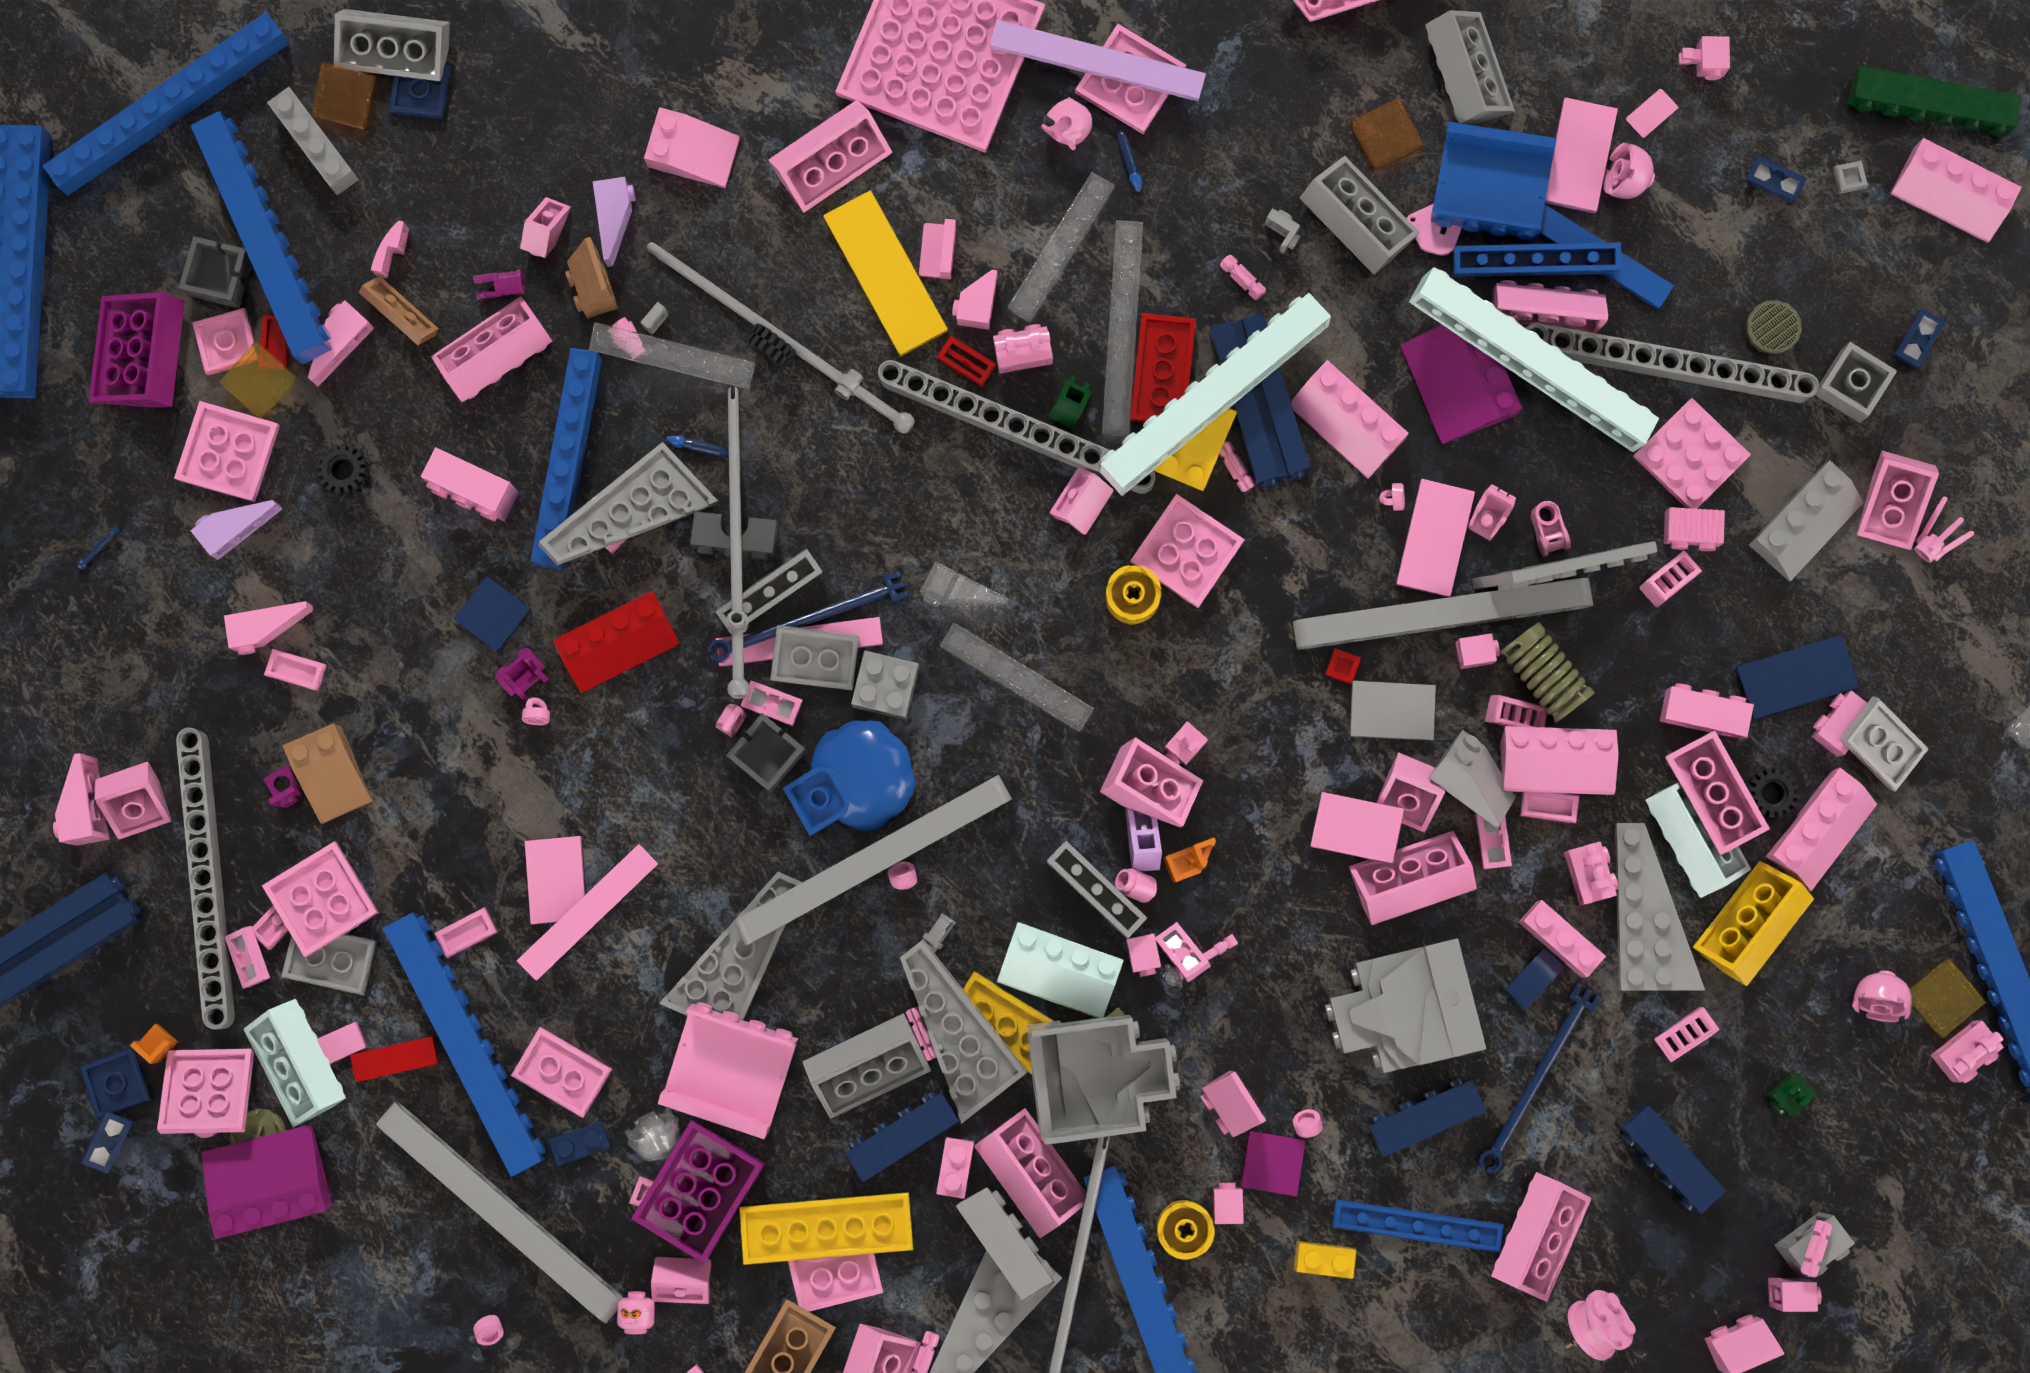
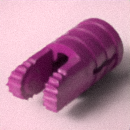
[473,269,526,300]

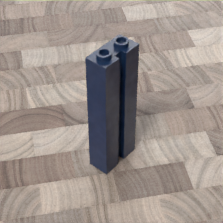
[1209,312,1310,489]
[0,873,141,1009]

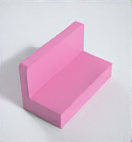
[919,219,956,280]
[1050,467,1113,535]
[651,1257,711,1304]

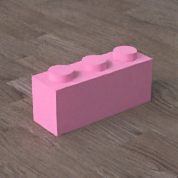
[1660,683,1754,740]
[1518,900,1606,978]

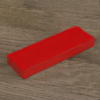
[350,1036,439,1082]

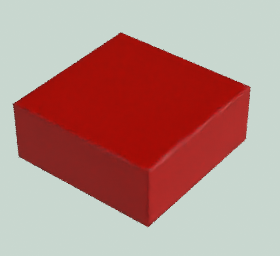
[1325,648,1361,685]

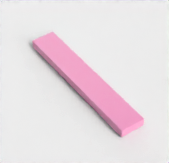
[716,617,883,667]
[517,844,658,981]

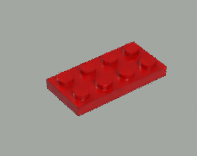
[1130,313,1196,423]

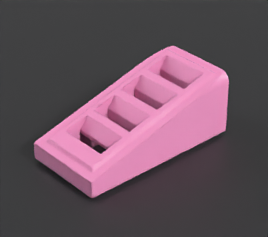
[1640,551,1702,608]
[1485,695,1547,728]
[716,704,747,737]
[1654,1007,1719,1062]

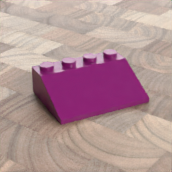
[88,292,185,408]
[1400,325,1522,445]
[631,1120,766,1263]
[201,1124,332,1239]

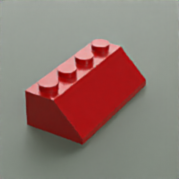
[553,591,680,693]

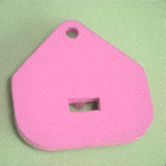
[1407,204,1462,256]

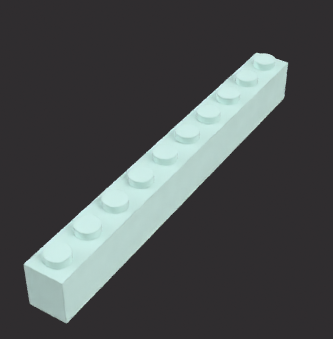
[1409,267,1659,452]
[1100,293,1331,496]

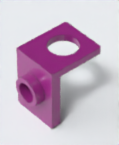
[264,765,304,808]

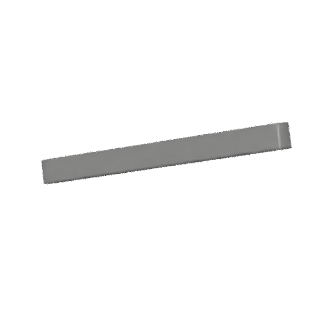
[1526,323,1819,403]
[878,360,1155,494]
[1293,578,1593,649]
[176,728,235,1029]
[733,775,1012,946]
[376,1101,623,1323]

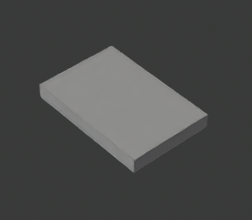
[770,625,859,690]
[1350,681,1436,741]
[1839,696,1928,792]
[281,934,377,995]

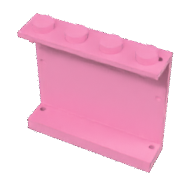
[658,1002,798,1139]

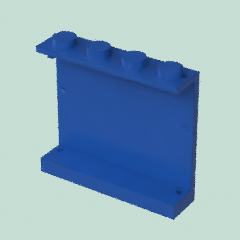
[1431,122,1557,241]

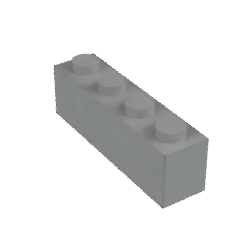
[267,87,359,195]
[715,549,822,635]
[1047,841,1147,939]

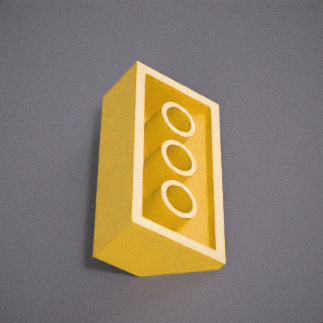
[1693,861,1814,986]

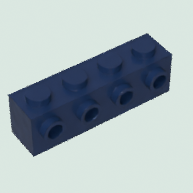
[1366,1077,1486,1157]
[845,1091,960,1182]
[1619,1105,1726,1214]

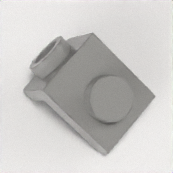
[1265,208,1301,254]

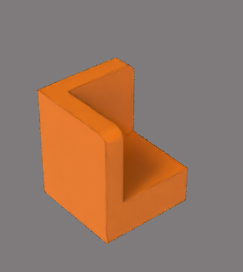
[130,1024,179,1064]

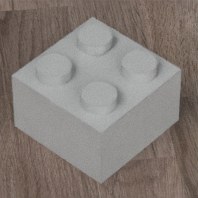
[1815,342,1897,423]
[851,651,920,720]
[1774,1212,1855,1278]

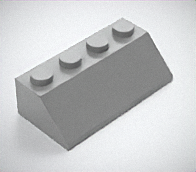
[334,9,450,81]
[1425,10,1515,125]
[1300,156,1420,275]
[1749,461,1864,582]
[803,1013,931,1119]
[956,1188,1055,1302]

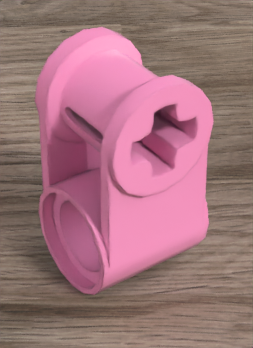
[1530,501,1571,557]

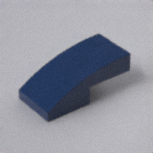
[1504,948,1564,1010]

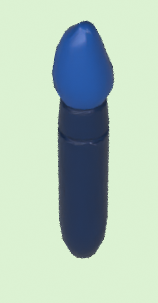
[1117,130,1143,192]
[666,436,729,457]

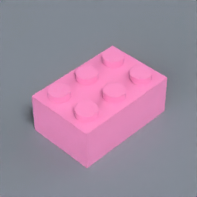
[421,447,519,522]

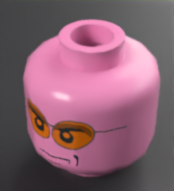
[617,1291,655,1334]

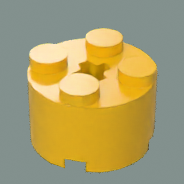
[1105,565,1161,625]
[1156,1200,1215,1260]

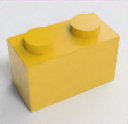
[1294,1241,1356,1279]

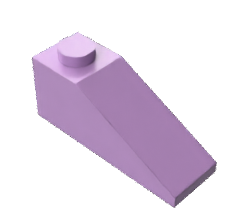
[593,177,635,267]
[190,500,282,560]
[1125,807,1162,871]

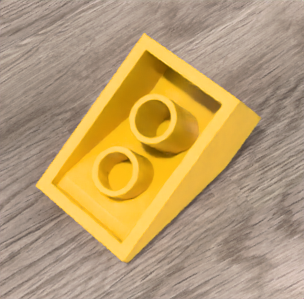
[1154,393,1237,491]

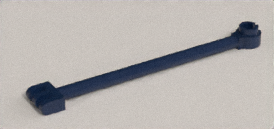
[709,571,910,663]
[1478,981,1602,1173]

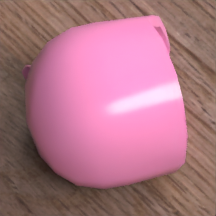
[1041,97,1092,150]

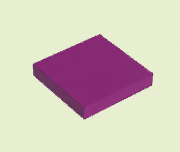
[1241,1131,1306,1196]

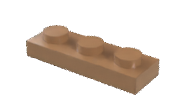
[359,276,439,345]

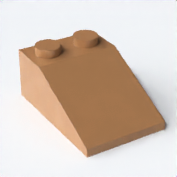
[565,237,618,319]
[283,723,373,824]
[745,1299,836,1373]

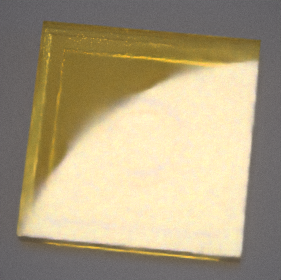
[220,342,298,419]
[1909,959,1986,1038]

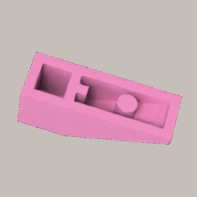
[308,300,374,386]
[224,601,313,655]

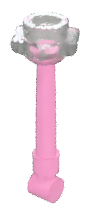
[1163,934,1238,990]

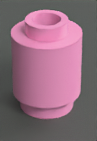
[1115,869,1157,903]

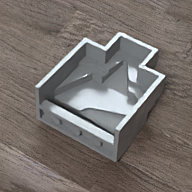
[1325,938,1486,1073]
[1026,1015,1180,1145]

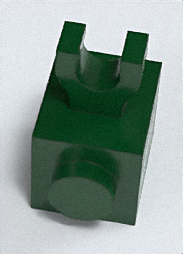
[1048,375,1091,429]
[1767,1073,1817,1117]

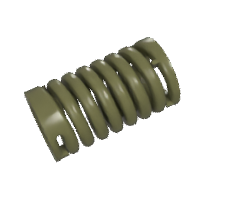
[1500,622,1595,723]

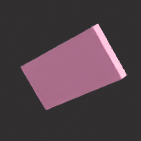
[1545,98,1618,214]
[1396,479,1475,598]

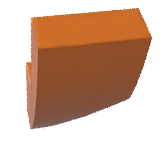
[1163,837,1216,884]

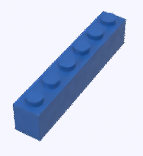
[1453,242,1621,277]

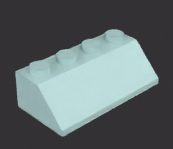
[1646,782,1751,898]
[997,922,1123,1018]
[244,999,346,1128]

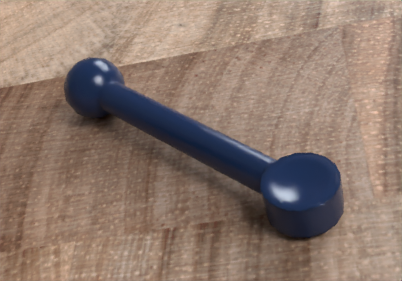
[77,526,121,570]

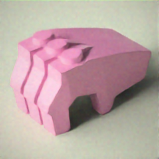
[1467,485,1516,541]

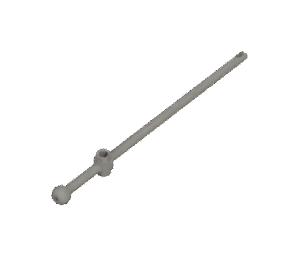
[647,242,915,434]
[726,387,750,699]
[1049,1136,1110,1373]

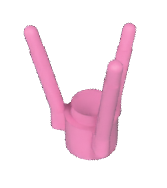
[1914,496,1974,563]

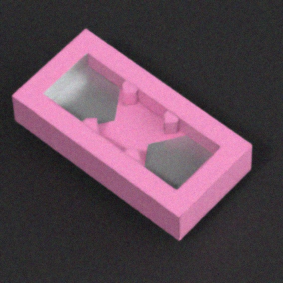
[741,680,803,726]
[1475,814,1512,870]
[1155,922,1211,982]
[225,926,270,989]

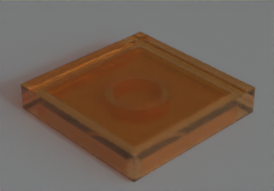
[311,62,376,129]
[1350,98,1424,170]

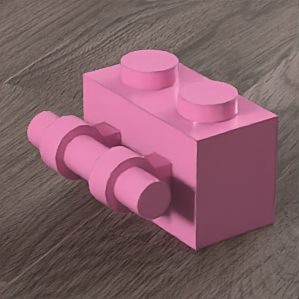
[993,324,1053,374]
[1564,842,1618,906]
[1931,1021,2004,1083]

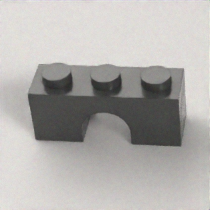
[691,512,779,561]

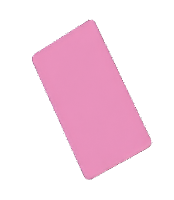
[1626,89,1678,138]

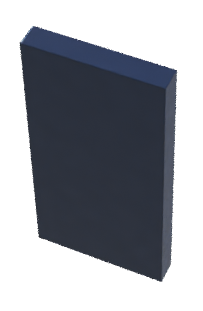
[1735,635,1859,720]

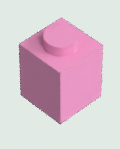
[1455,634,1500,669]
[1126,934,1161,977]
[1213,1183,1243,1224]

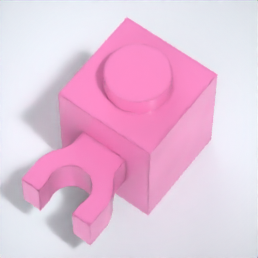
[1678,36,1730,80]
[1164,721,1208,767]

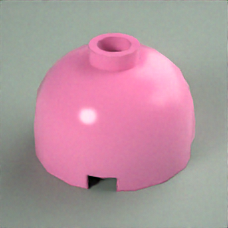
[1603,143,1655,199]
[1852,971,1912,1022]

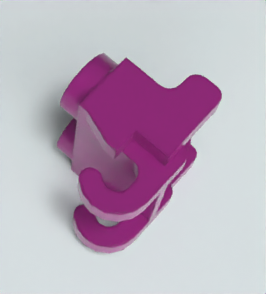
[496,648,549,701]

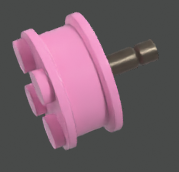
[1564,1290,1636,1361]

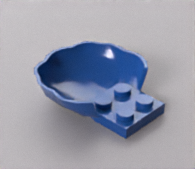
[783,720,916,836]

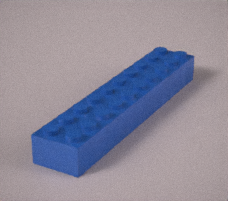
[0,125,52,398]

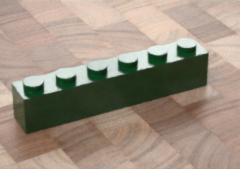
[1848,66,2021,136]

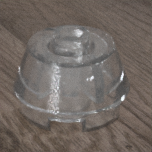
[625,1108,681,1161]

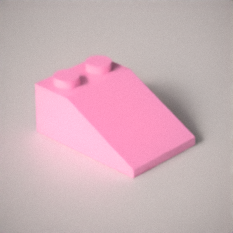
[644,107,740,188]
[1857,451,1939,550]
[1100,738,1203,827]
[53,753,110,846]
[1200,1071,1266,1137]

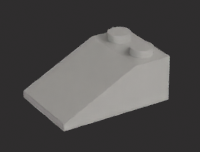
[1429,730,1516,828]

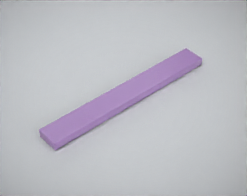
[990,20,1206,102]

